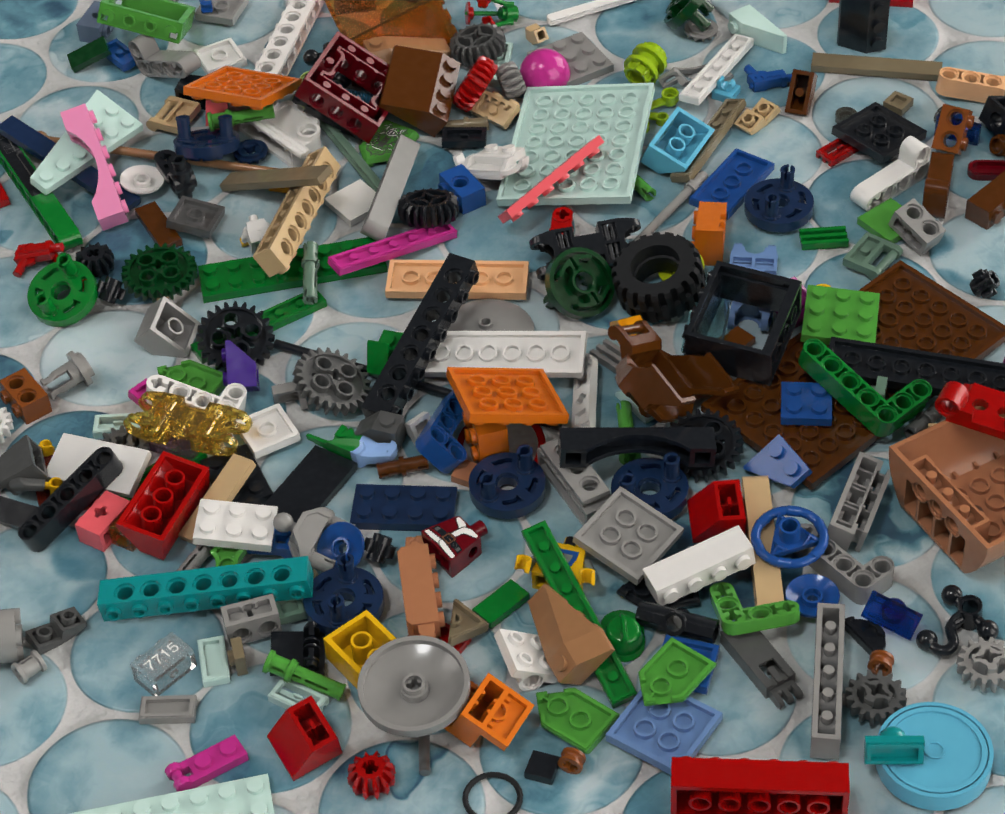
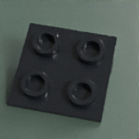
[270,621,325,676]

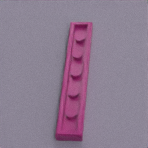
[328,224,458,276]

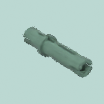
[301,241,320,305]

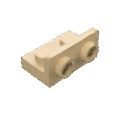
[470,90,521,130]

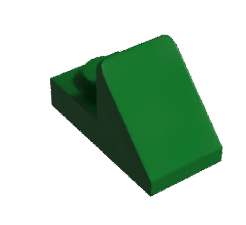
[367,330,403,377]

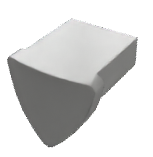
[271,382,308,410]

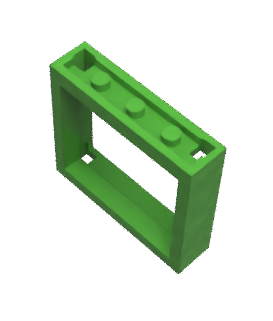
[97,0,196,44]

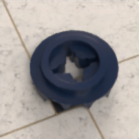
[233,139,268,164]

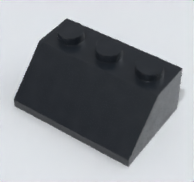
[837,0,890,54]

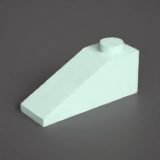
[728,4,787,54]

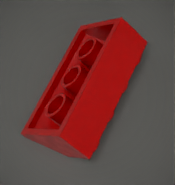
[116,451,210,560]

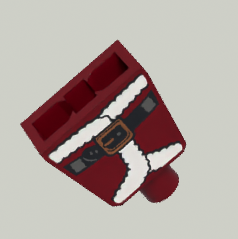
[421,516,488,578]

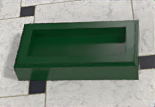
[67,36,111,73]

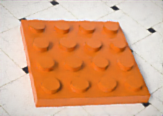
[183,66,302,110]
[446,367,569,426]

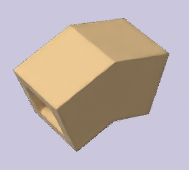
[525,23,549,45]

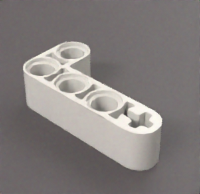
[850,136,931,212]
[146,375,247,432]

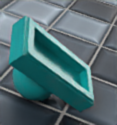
[864,726,925,764]

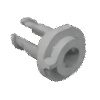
[40,351,95,400]

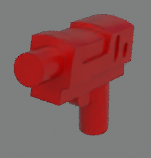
[13,240,65,278]

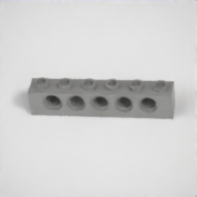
[810,603,845,760]

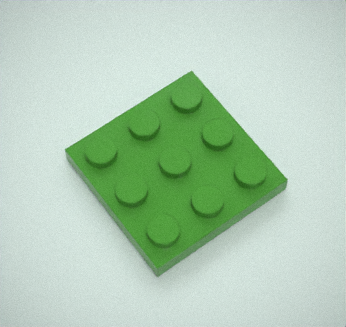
[800,285,880,345]

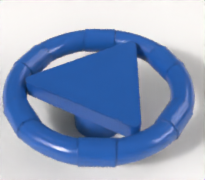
[751,505,829,569]

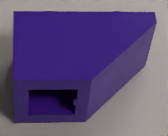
[221,340,260,392]

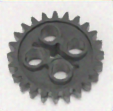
[292,347,371,416]

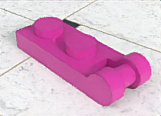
[165,734,249,792]

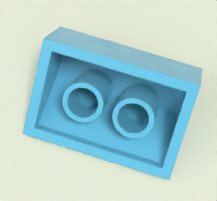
[640,106,715,174]

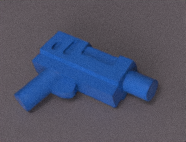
[744,65,792,92]

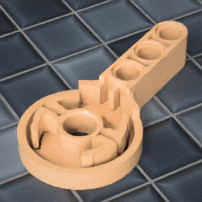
[935,67,1005,103]

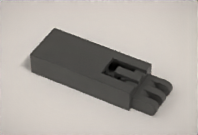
[720,631,803,709]

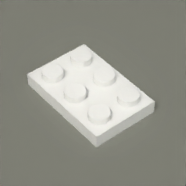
[193,499,278,552]

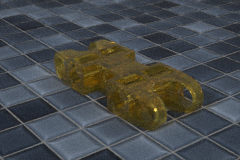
[123,391,253,456]

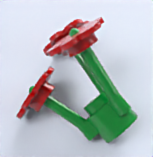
[465,0,519,27]

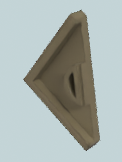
[448,599,489,646]

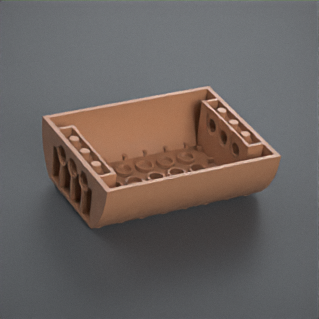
[889,391,1005,573]

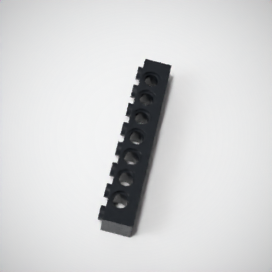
[361,253,479,418]

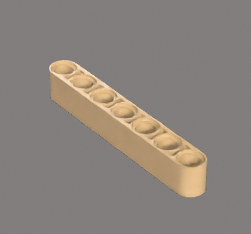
[742,475,784,618]

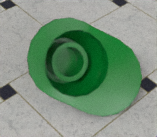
[601,610,645,662]

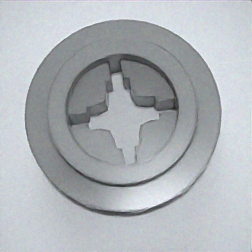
[684,18,718,42]

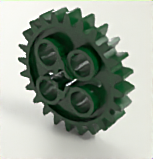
[121,243,198,302]

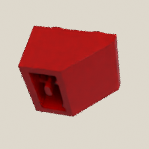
[687,479,746,543]
[267,696,343,781]

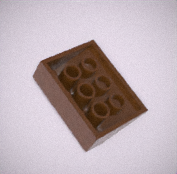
[378,45,461,137]

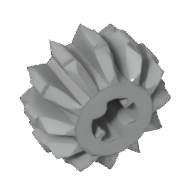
[495,61,526,99]

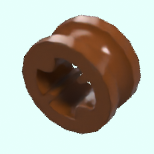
[867,650,894,676]
[558,747,586,774]

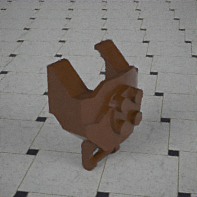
[608,320,740,423]

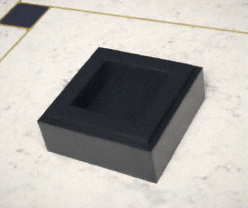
[524,750,560,785]

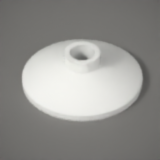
[120,165,165,194]

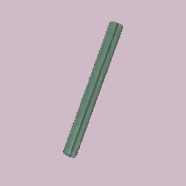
[320,120,381,192]

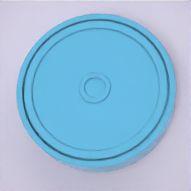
[875,702,994,811]

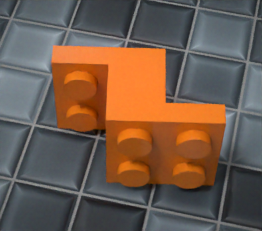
[444,673,534,751]

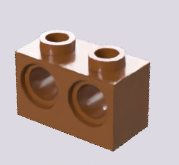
[931,104,975,155]
[0,368,52,425]

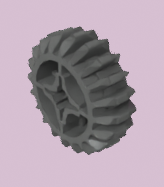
[449,22,506,67]

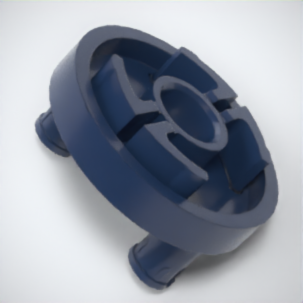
[173,114,241,161]
[744,164,814,232]
[469,444,546,519]
[611,452,689,519]
[303,553,384,635]

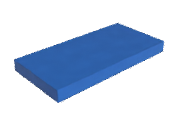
[689,148,775,220]

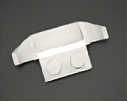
[453,144,529,180]

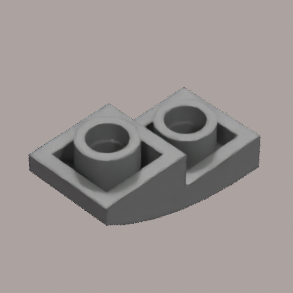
[25,606,87,655]

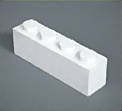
[642,525,756,606]

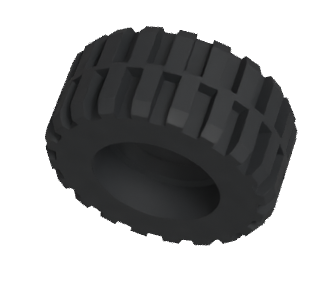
[611,232,706,323]

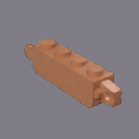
[397,535,445,639]

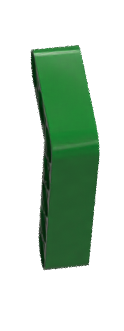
[798,339,932,437]

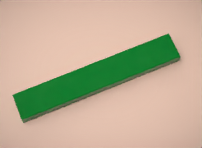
[190,290,327,364]

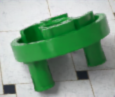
[27,253,98,327]

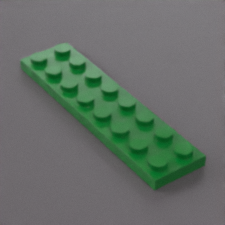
[198,237,388,303]

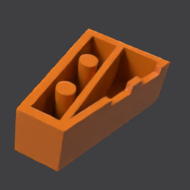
[691,201,727,266]

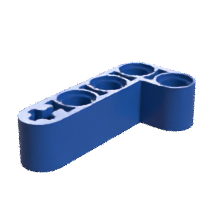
[415,390,467,474]

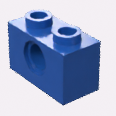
[438,164,486,215]

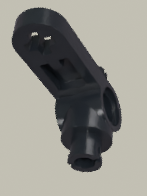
[154,150,197,200]

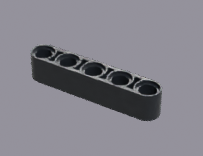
[18,447,123,552]

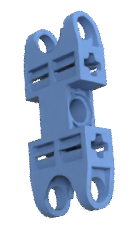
[725,243,778,331]

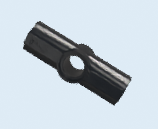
[635,600,720,644]

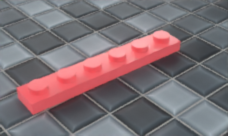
[498,135,604,224]

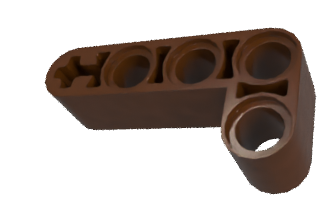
[922,152,955,219]

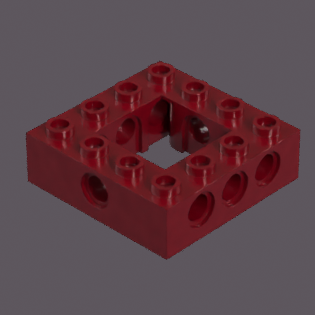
[294,31,389,144]

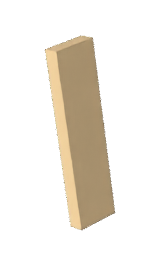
[178,453,256,545]

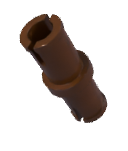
[376,455,429,479]

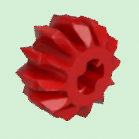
[347,751,396,800]

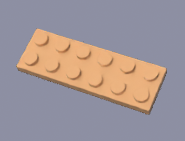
[385,259,529,300]

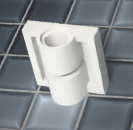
[494,629,558,692]

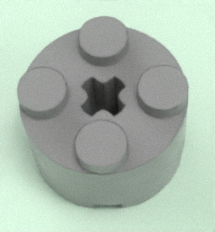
[0,608,24,664]

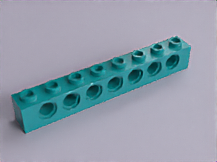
[97,556,314,622]

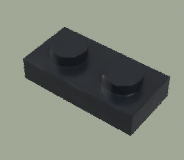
[441,127,487,149]

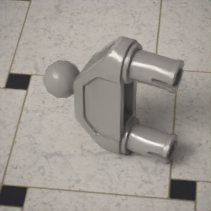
[273,507,355,572]

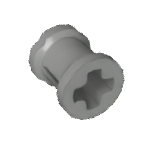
[11,649,47,685]

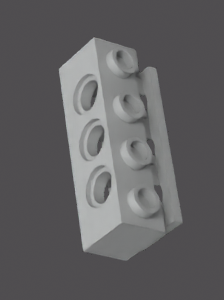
[537,438,611,526]
[827,452,891,552]

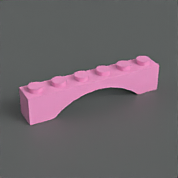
[60,103,130,231]

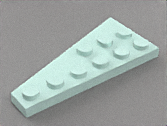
[30,89,143,195]

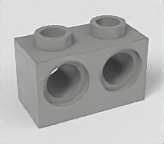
[888,198,946,256]
[220,593,282,647]

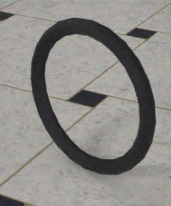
[462,772,523,814]

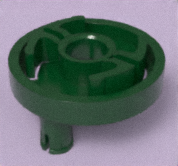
[664,0,715,32]
[543,247,615,320]

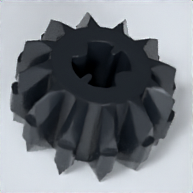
[75,242,115,279]

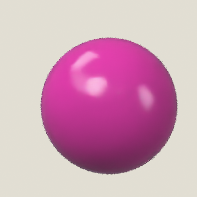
[520,48,570,88]

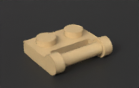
[146,96,201,134]

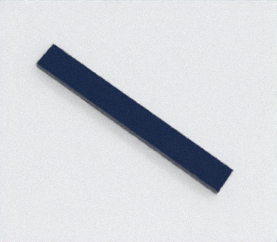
[0,115,141,214]

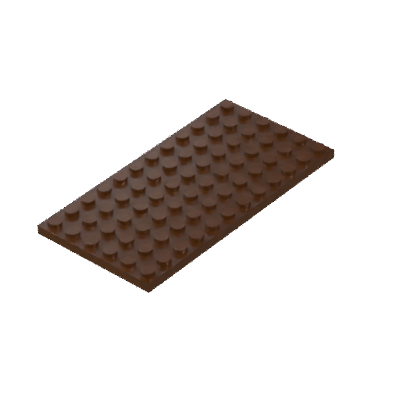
[701,260,1005,490]

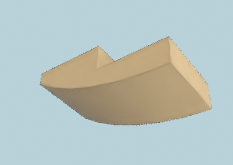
[734,98,780,135]

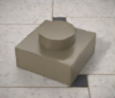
[883,91,914,116]
[227,636,248,676]

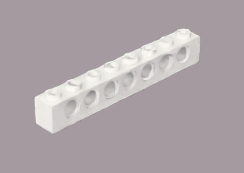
[254,0,326,76]

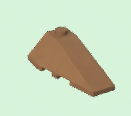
[363,36,451,64]
[528,584,615,685]

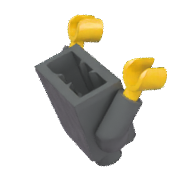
[0,435,63,495]

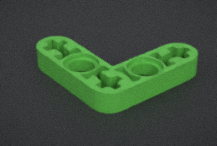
[709,582,800,636]

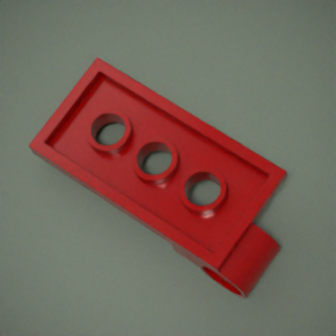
[935,381,1005,440]

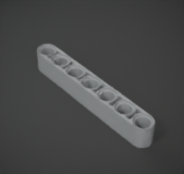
[360,134,421,241]

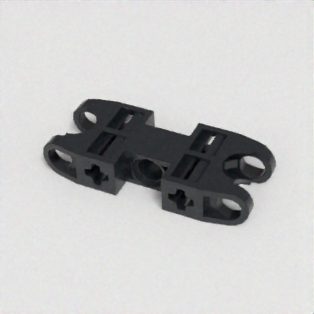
[529,218,641,281]

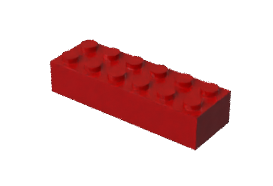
[671,756,850,814]

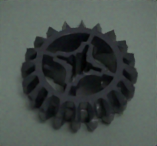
[398,188,459,229]

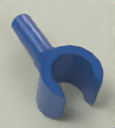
[199,0,213,13]

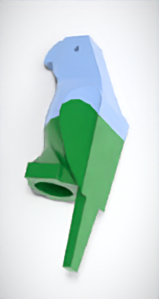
[306,425,398,468]

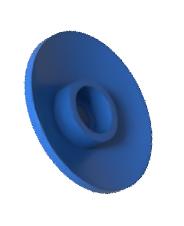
[317,522,365,568]
[785,574,840,618]

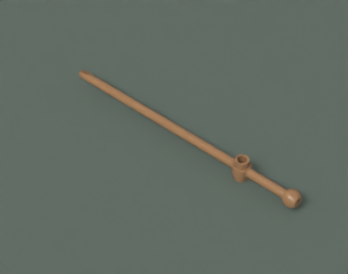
[38,131,279,171]

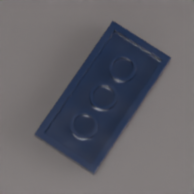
[350,484,458,531]

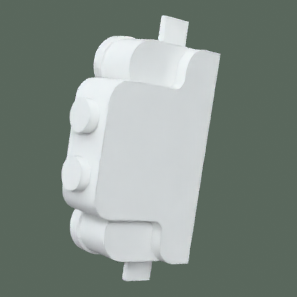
[229,99,321,168]

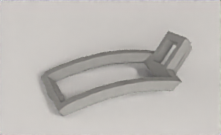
[658,64,734,89]

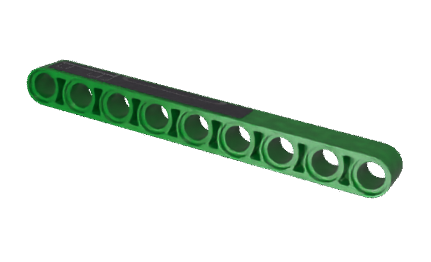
[0,134,83,252]

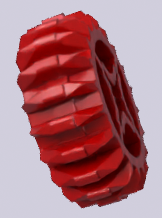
[452,55,498,112]

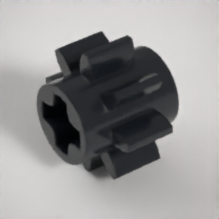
[970,269,1000,299]
[97,276,126,304]
[364,532,397,564]

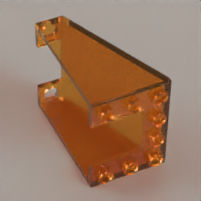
[324,0,458,47]

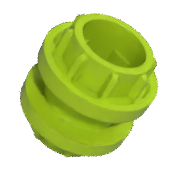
[624,42,667,84]

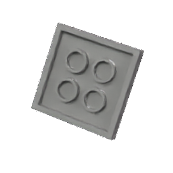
[527,32,614,86]
[573,486,684,586]

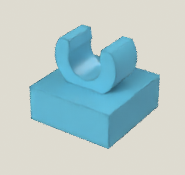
[711,76,741,102]

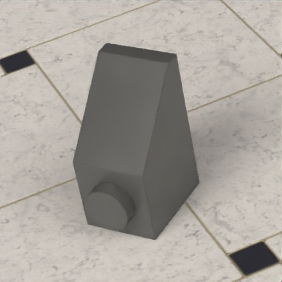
[355,410,407,453]

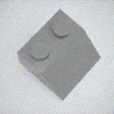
[134,296,201,358]

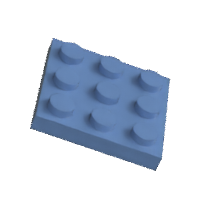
[606,690,723,775]

